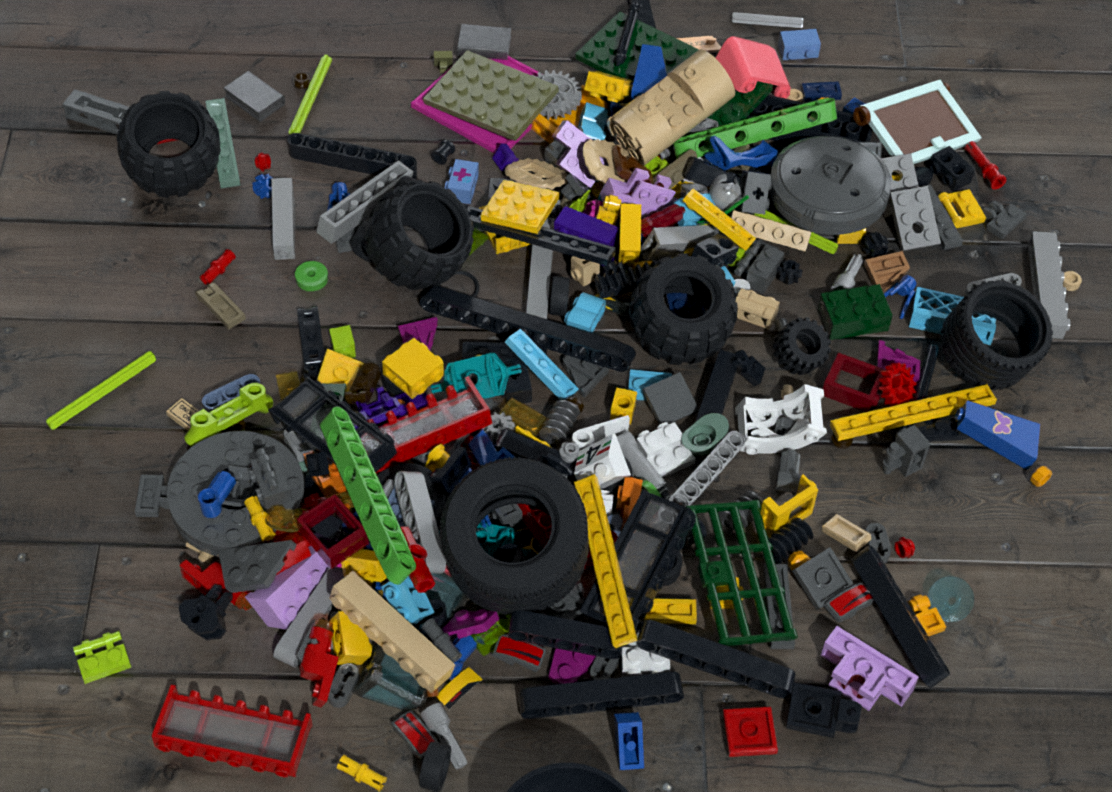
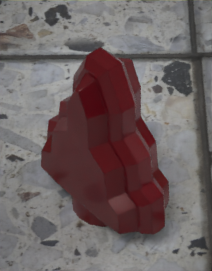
[641,203,686,238]

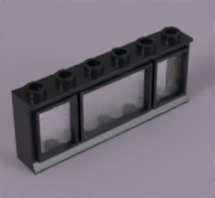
[268,376,397,473]
[580,489,696,634]

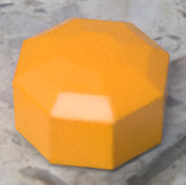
[1030,466,1052,487]
[788,551,811,570]

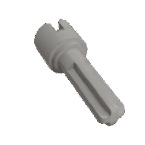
[830,254,864,291]
[421,703,467,770]

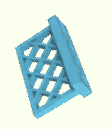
[909,287,996,345]

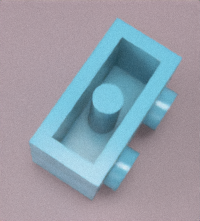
[381,576,435,625]

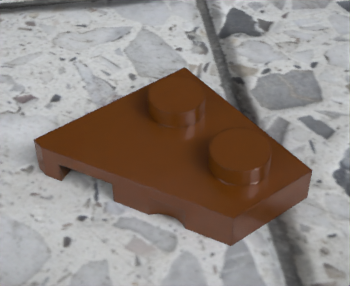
[612,145,654,185]

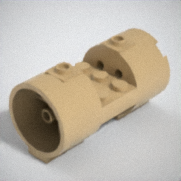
[607,49,735,166]

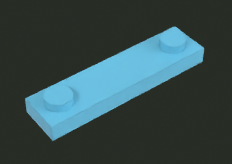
[505,329,579,400]

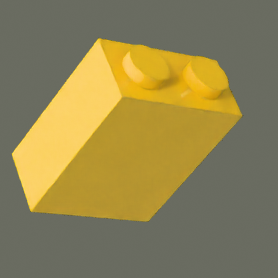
[618,204,641,266]

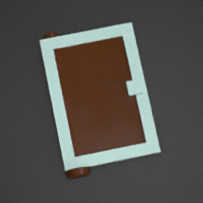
[853,80,982,164]

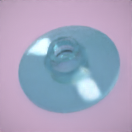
[928,576,974,622]

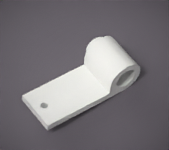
[571,415,630,452]

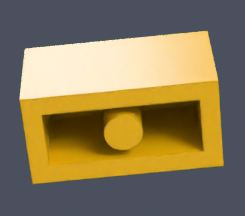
[329,611,372,665]

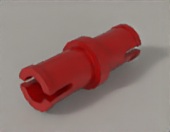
[199,249,236,285]

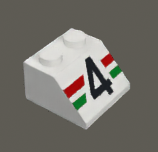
[574,434,631,490]

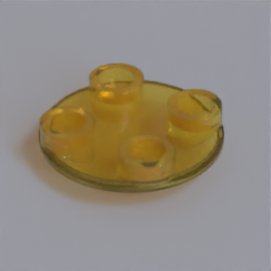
[265,506,307,532]

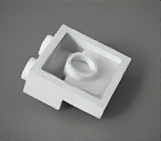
[636,422,696,478]
[621,633,670,677]

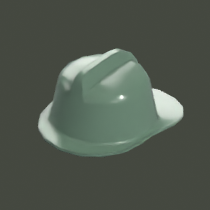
[681,413,729,457]

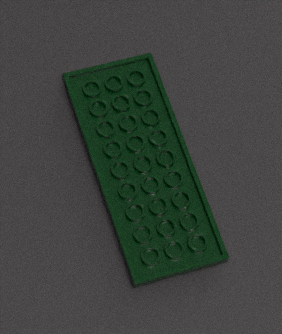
[575,12,773,127]

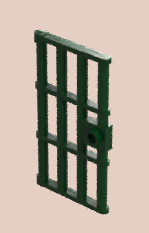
[686,500,798,646]

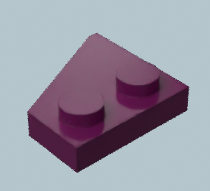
[398,317,438,351]
[877,340,920,382]
[442,609,499,639]
[549,649,597,685]

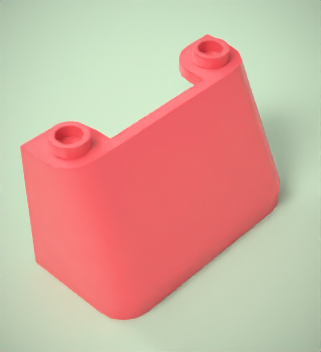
[716,36,791,99]

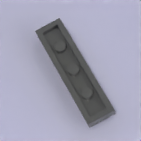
[921,184,963,250]
[763,564,795,649]

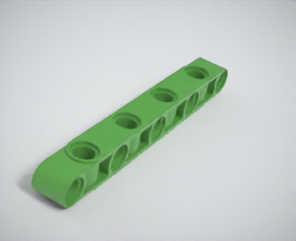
[673,98,837,160]
[320,407,416,585]

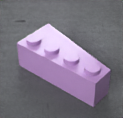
[245,543,329,630]

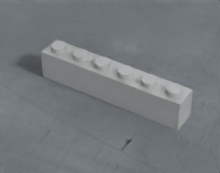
[316,161,413,244]
[1028,231,1070,339]

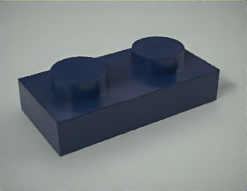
[801,81,842,102]

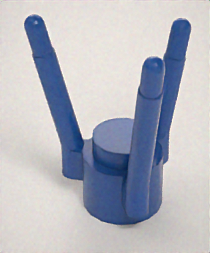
[327,182,350,211]
[884,275,917,319]

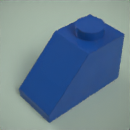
[614,712,644,770]

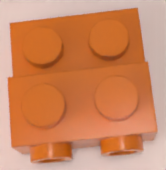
[616,477,643,533]

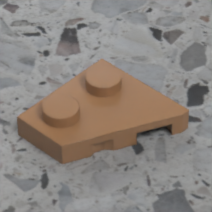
[864,251,910,293]

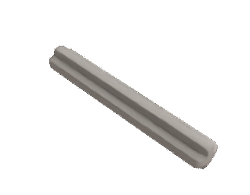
[732,12,803,29]

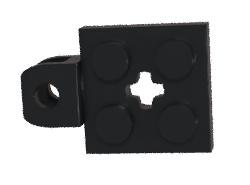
[786,682,862,738]

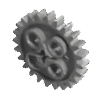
[532,70,582,120]

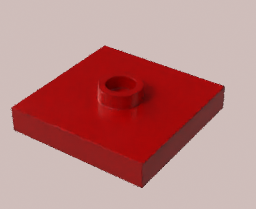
[723,707,778,757]

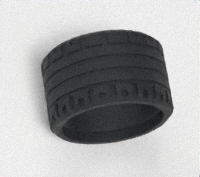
[940,280,1053,390]

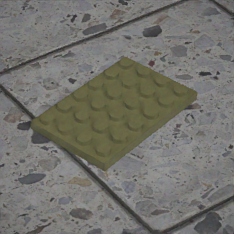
[423,50,559,141]

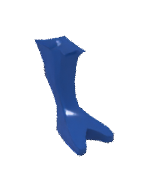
[705,136,778,170]

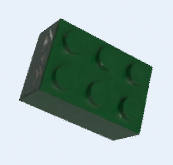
[818,284,893,340]

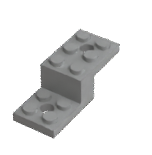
[882,153,941,251]

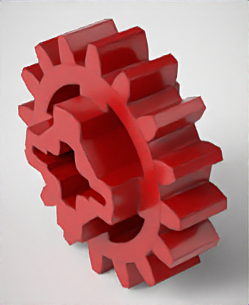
[879,363,917,407]

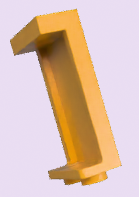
[532,85,608,144]

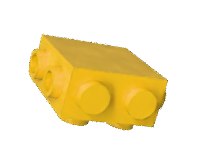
[584,71,634,103]
[382,338,444,399]

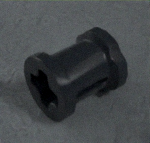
[431,139,456,165]

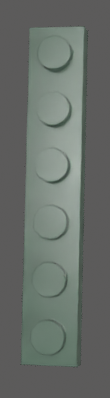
[205,98,241,188]

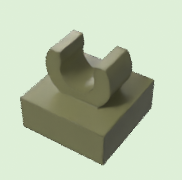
[434,51,453,73]

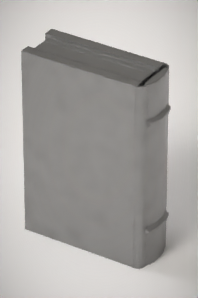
[457,24,511,60]
[224,71,286,122]

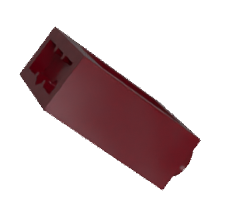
[823,352,885,412]
[297,494,369,569]

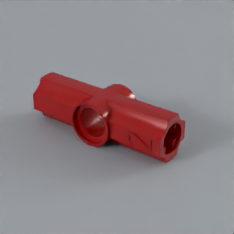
[400,526,435,593]

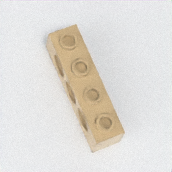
[730,210,811,251]

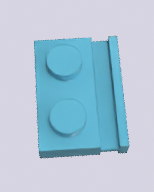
[628,369,672,401]

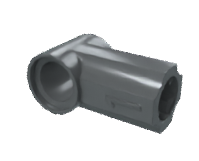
[776,450,801,493]

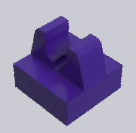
[492,143,519,171]

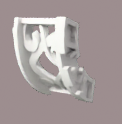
[735,384,827,455]

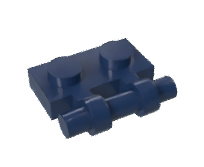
[665,293,706,319]

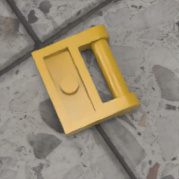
[938,189,986,228]

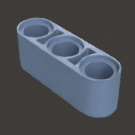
[202,374,261,413]

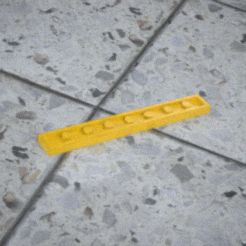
[830,384,997,441]
[574,474,638,648]

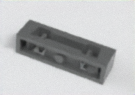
[63,89,129,134]

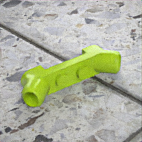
[184,383,273,447]

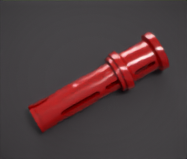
[965,141,1007,190]

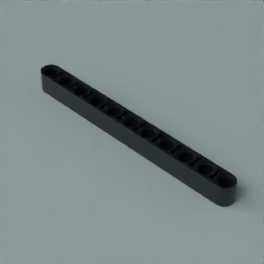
[420,285,636,372]

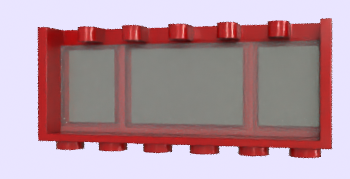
[360,376,493,473]
[151,685,313,777]

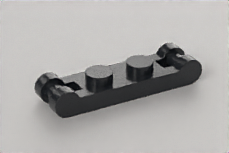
[297,306,324,369]
[891,417,969,442]

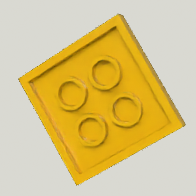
[481,180,559,234]

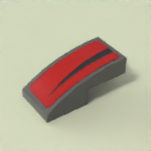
[824,582,875,623]
[491,634,547,672]
[391,710,438,761]

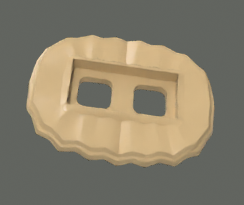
[582,139,630,184]
[504,158,568,190]

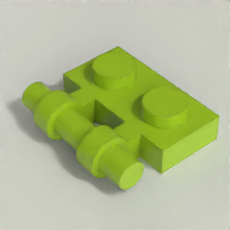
[73,631,131,684]

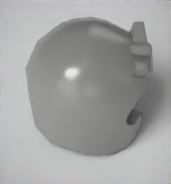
[709,174,741,212]

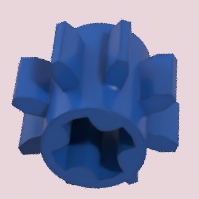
[252,174,273,199]

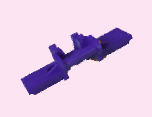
[352,387,427,430]

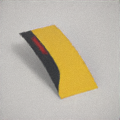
[435,667,483,710]

